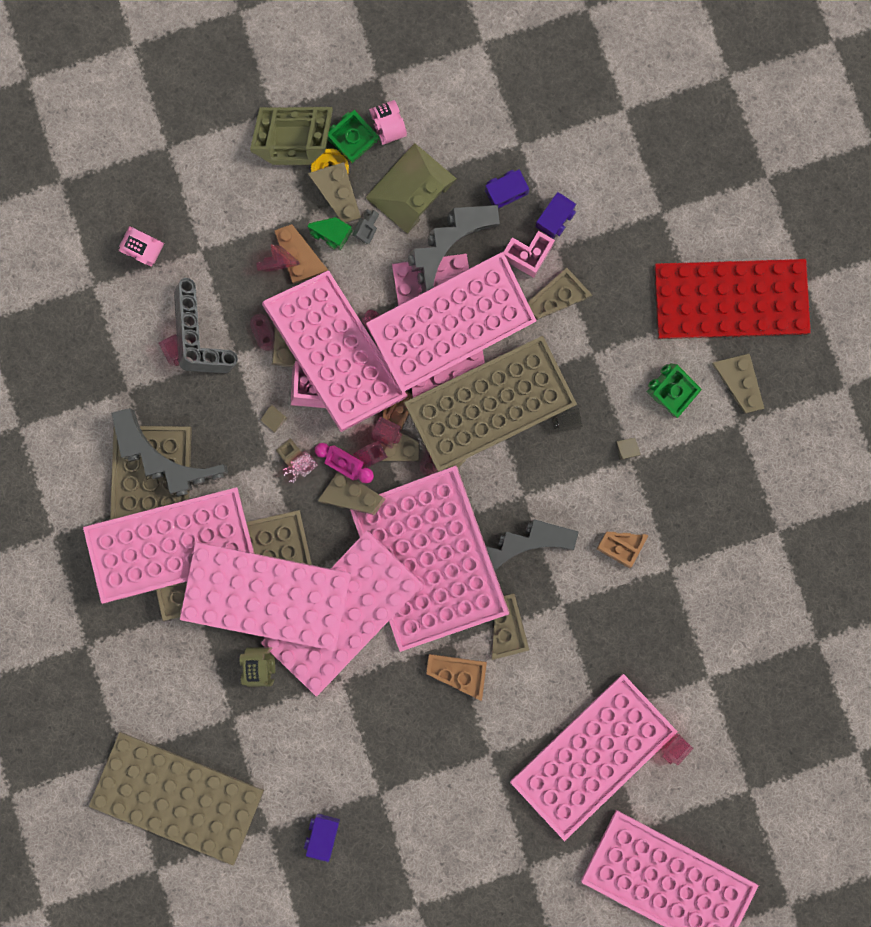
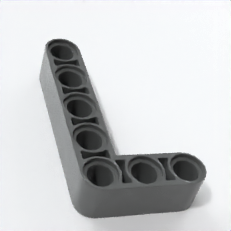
[174,278,238,373]

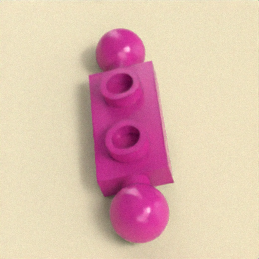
[315,443,374,483]

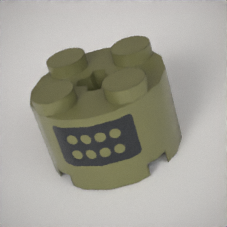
[240,647,276,687]

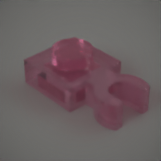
[283,449,318,483]

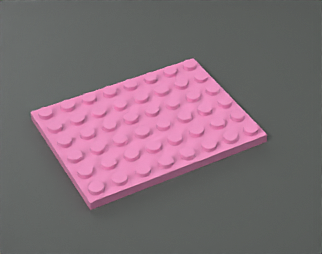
[350,466,510,652]

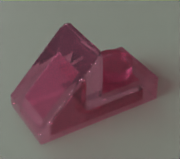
[256,244,300,272]

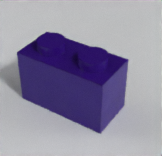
[485,169,529,209]
[535,192,576,239]
[304,813,340,862]

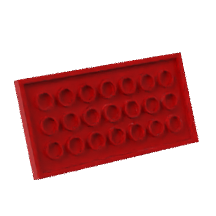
[654,259,811,339]

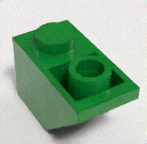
[307,217,353,250]

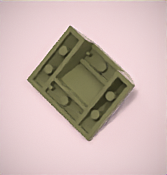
[250,107,333,165]
[365,143,457,234]

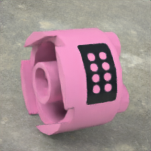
[369,100,407,145]
[119,226,164,267]

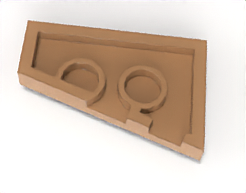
[274,225,328,284]
[426,654,487,701]

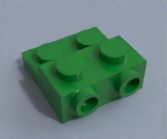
[327,110,380,164]
[646,363,702,418]

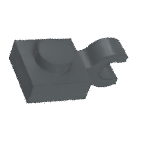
[352,209,379,245]

